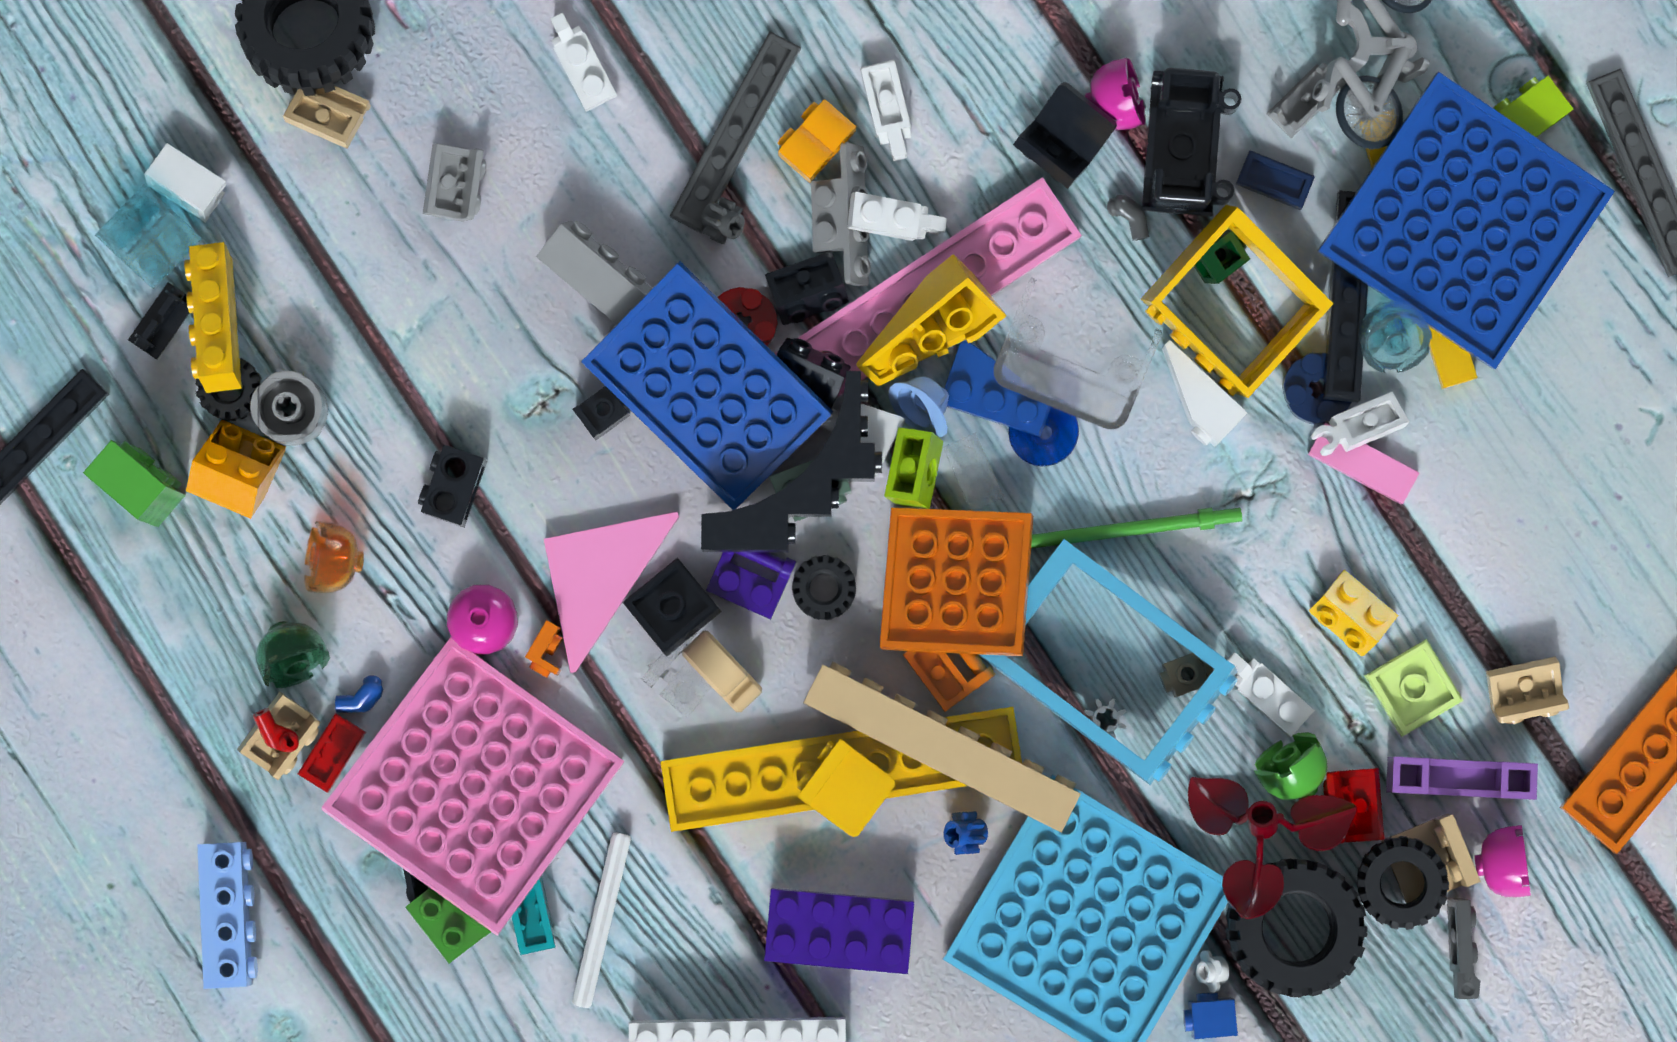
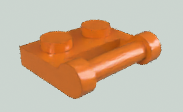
[903,651,996,712]

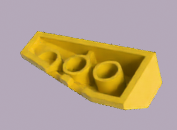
[856,254,1006,386]

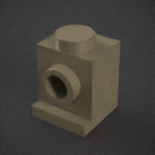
[1159,653,1213,698]

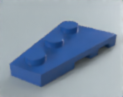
[944,340,1052,437]

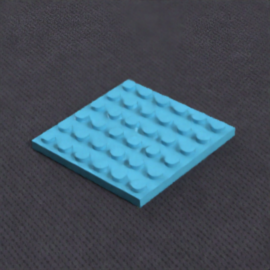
[943,774,1228,1042]

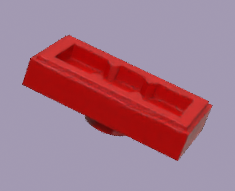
[297,713,367,793]

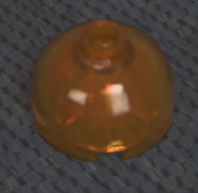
[304,521,364,593]

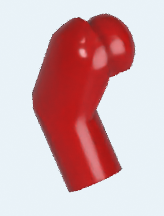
[253,708,299,752]

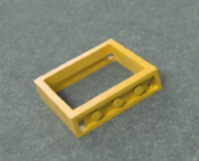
[1141,205,1333,398]

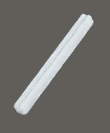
[572,832,631,1008]

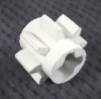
[1084,698,1127,739]

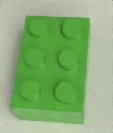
[83,440,186,527]

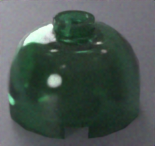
[255,621,330,688]

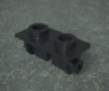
[128,282,189,360]

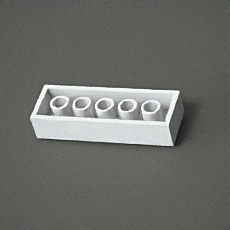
[629,1017,846,1042]

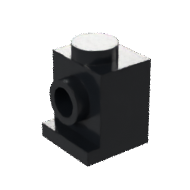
[572,386,630,441]

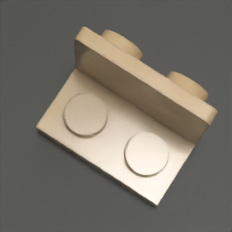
[1381,814,1481,903]

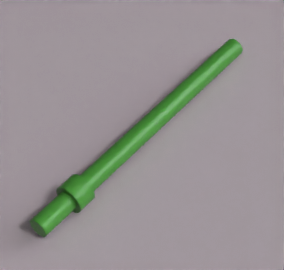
[1031,507,1242,549]

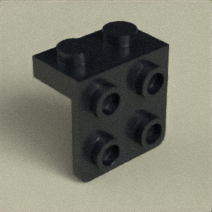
[1013,82,1117,189]

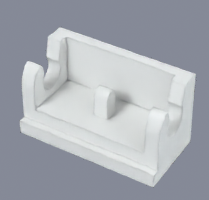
[144,143,226,223]

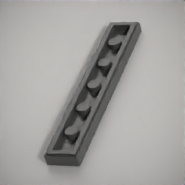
[670,31,801,234]
[1586,69,1677,277]

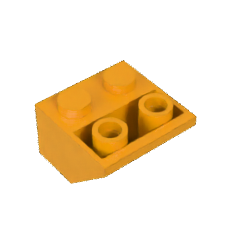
[186,419,286,519]

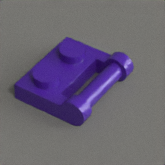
[706,552,797,620]

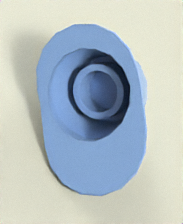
[888,376,949,437]

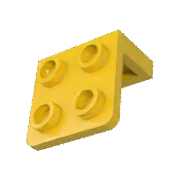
[796,739,895,837]

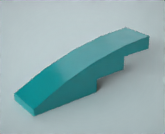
[512,876,556,955]

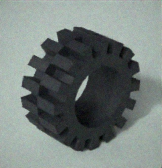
[195,358,262,421]
[792,555,856,620]

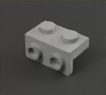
[423,143,486,222]

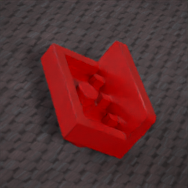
[1323,768,1385,843]

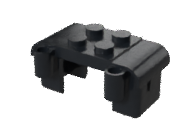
[1142,68,1242,217]

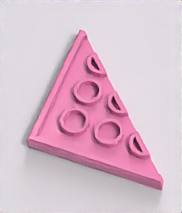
[544,511,679,673]

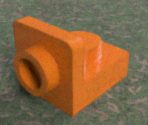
[525,620,563,678]

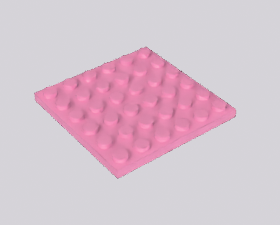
[322,637,624,936]

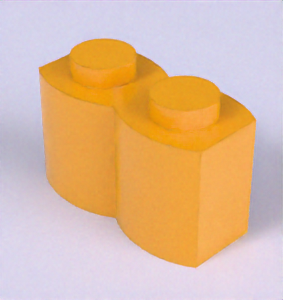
[777,99,857,183]

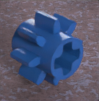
[944,811,988,855]

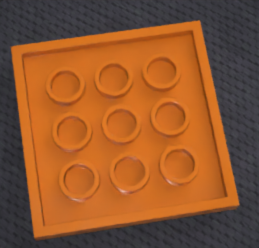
[880,508,1034,656]

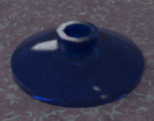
[1008,396,1079,467]

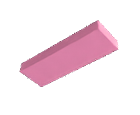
[1307,422,1419,505]

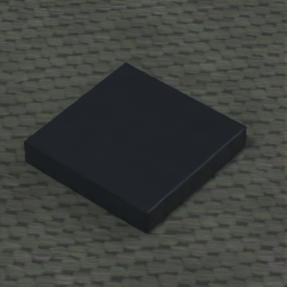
[623,557,722,657]

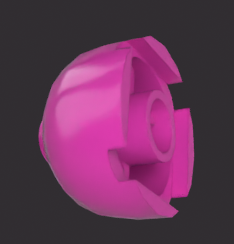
[1085,57,1146,130]
[447,584,518,655]
[1474,825,1531,897]

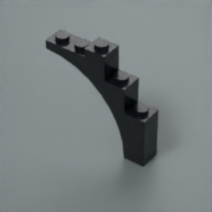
[701,371,882,553]

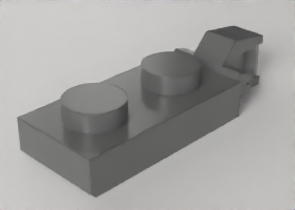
[1447,898,1481,999]

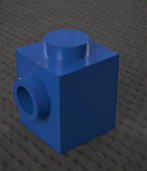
[1183,992,1238,1039]

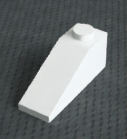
[1162,340,1247,447]

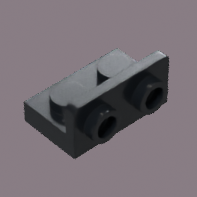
[765,251,849,325]
[776,338,851,410]

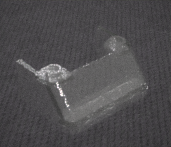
[994,277,1162,429]

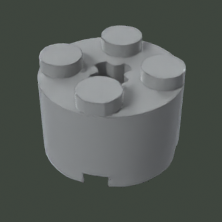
[250,371,328,446]

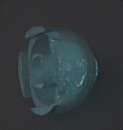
[1359,301,1432,373]

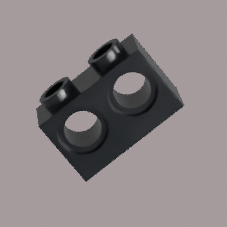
[418,445,488,528]

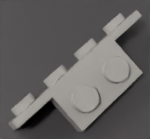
[811,143,871,287]

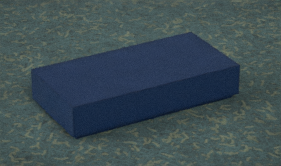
[1236,150,1315,210]

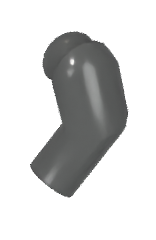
[1107,194,1150,241]

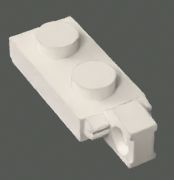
[550,12,617,112]
[860,59,911,161]
[847,192,947,241]
[1227,652,1315,737]

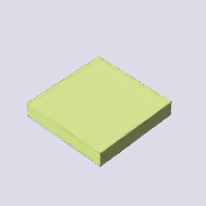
[1364,639,1463,737]

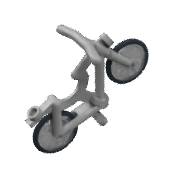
[1312,0,1432,149]

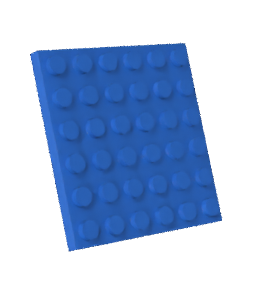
[1317,72,1615,369]

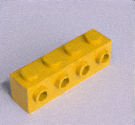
[184,242,242,393]

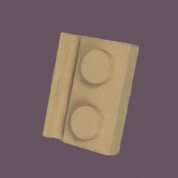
[283,86,371,149]

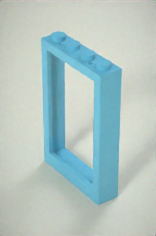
[979,539,1238,785]

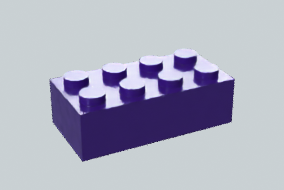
[764,888,914,974]

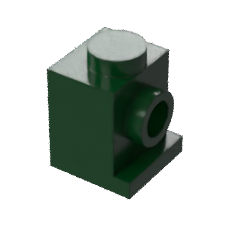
[1194,230,1250,284]

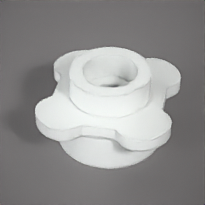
[1196,950,1229,993]

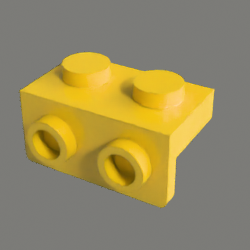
[1309,569,1399,656]

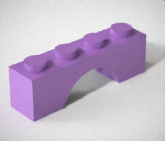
[1386,757,1538,800]

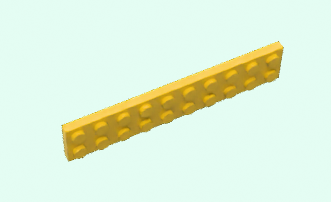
[660,707,1022,832]

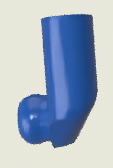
[335,675,383,713]

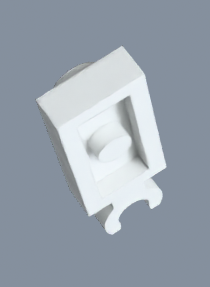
[1311,392,1409,456]

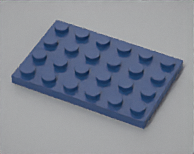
[581,261,833,510]

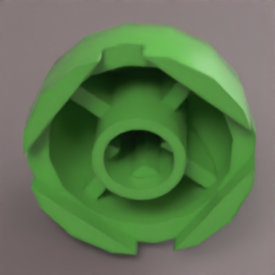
[1254,732,1327,800]

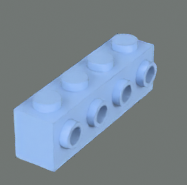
[197,842,258,989]

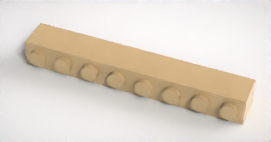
[803,661,1081,833]

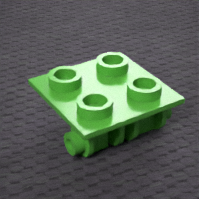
[405,888,491,964]

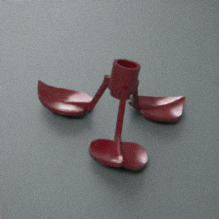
[1188,777,1357,919]

